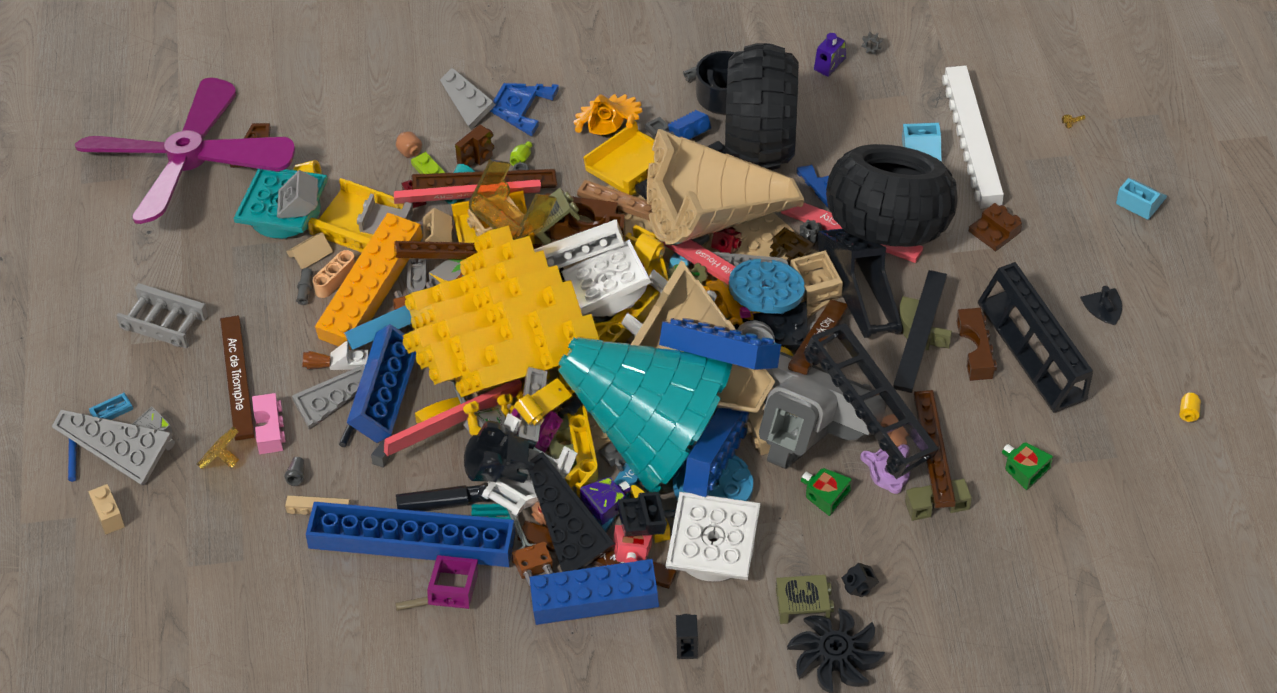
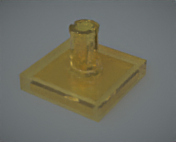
[197,427,239,469]

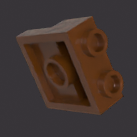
[455,124,495,167]
[968,203,1022,252]

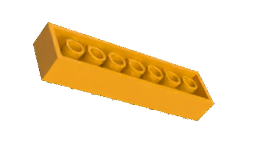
[315,213,423,350]

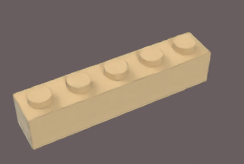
[285,496,350,515]

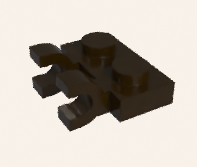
[769,227,815,266]

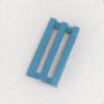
[89,393,133,420]

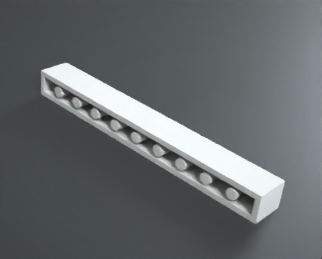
[942,66,1004,209]

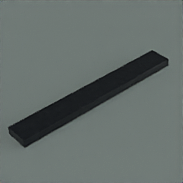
[893,270,947,393]

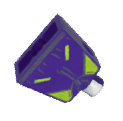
[814,33,847,77]
[580,477,631,526]

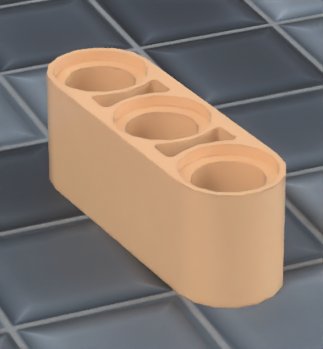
[313,250,355,298]

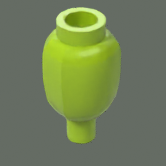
[510,141,532,166]

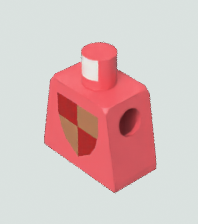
[613,525,653,563]

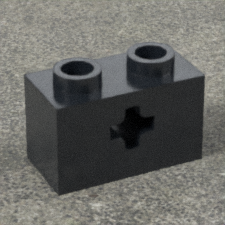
[676,614,698,659]

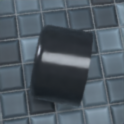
[696,51,735,114]

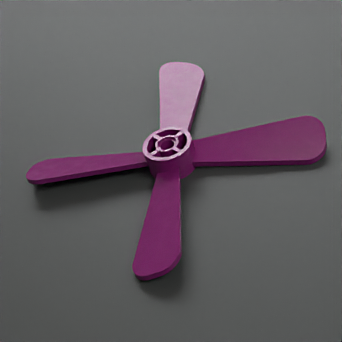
[75,78,295,224]

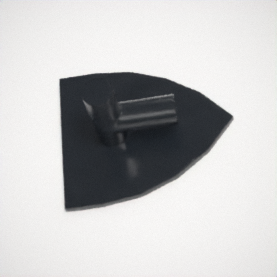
[1080,286,1122,325]

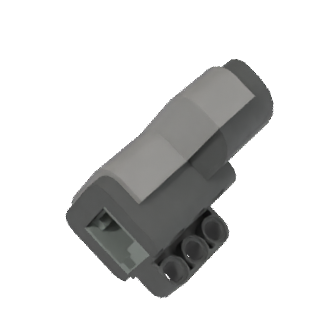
[759,352,887,469]

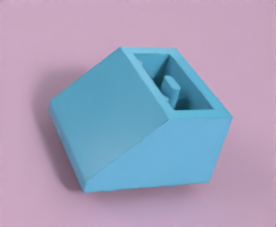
[902,123,941,161]
[1116,178,1167,220]

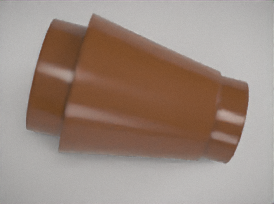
[302,350,330,369]

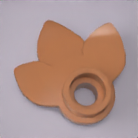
[881,414,909,447]

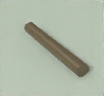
[395,596,451,611]

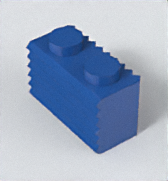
[668,110,712,140]

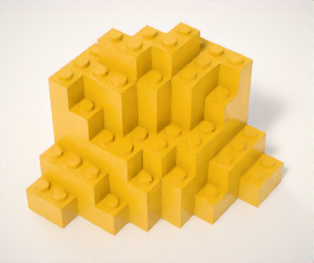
[403,225,599,397]

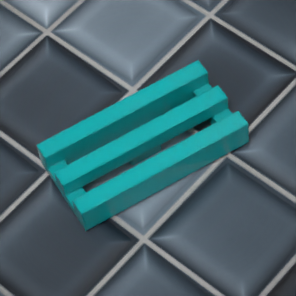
[471,504,512,520]

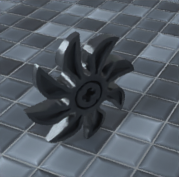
[787,608,885,693]

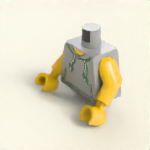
[463,394,513,436]

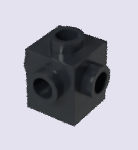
[841,563,879,597]

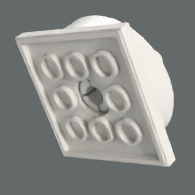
[562,240,651,317]
[666,492,760,582]

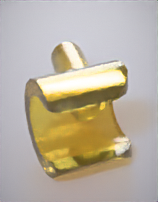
[1062,115,1085,129]

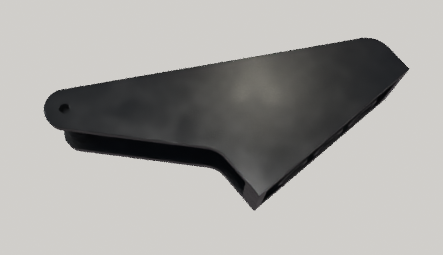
[818,228,902,338]

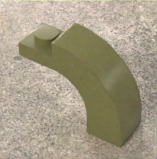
[899,296,952,350]

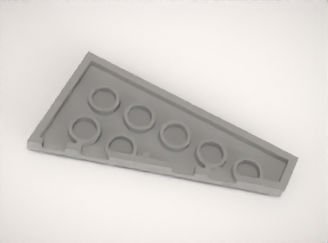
[52,410,174,485]

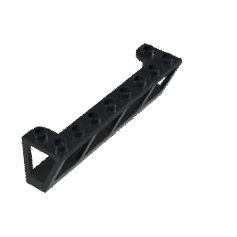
[978,262,1093,413]
[804,323,939,480]

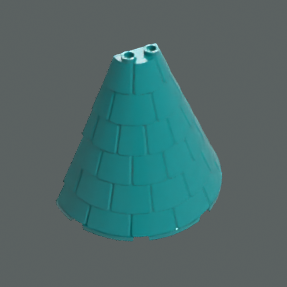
[558,337,732,492]

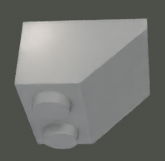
[277,170,318,218]

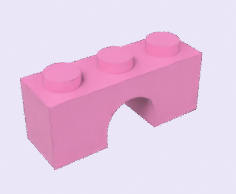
[252,393,286,454]

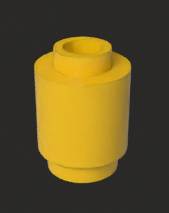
[1179,393,1201,422]

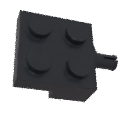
[617,492,676,537]

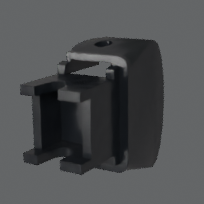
[464,421,536,483]

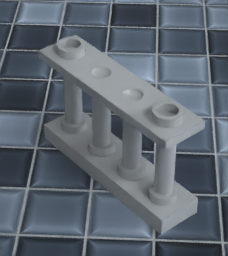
[116,283,208,348]

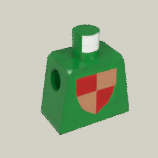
[1002,442,1053,490]
[801,468,852,516]

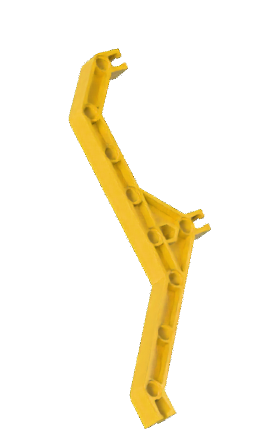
[557,225,668,498]

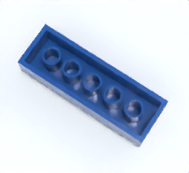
[659,318,781,370]
[347,324,416,443]
[683,408,749,497]
[529,559,659,625]

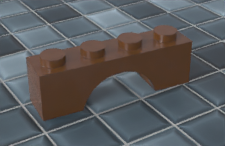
[544,193,618,222]
[549,212,625,240]
[956,307,997,381]

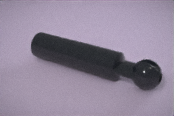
[396,482,493,511]

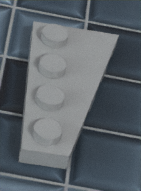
[440,68,495,130]
[292,365,364,429]

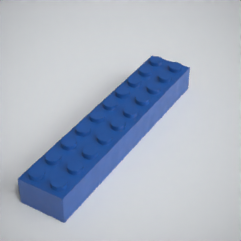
[306,501,515,567]

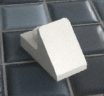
[329,341,369,370]

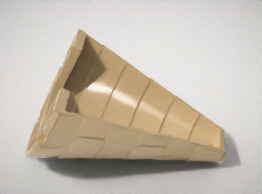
[647,129,804,245]
[631,260,775,414]

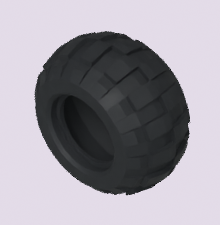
[725,43,799,170]
[826,144,958,247]

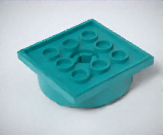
[233,169,328,239]

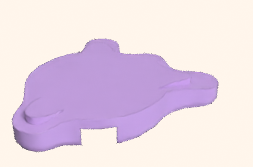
[860,444,910,494]

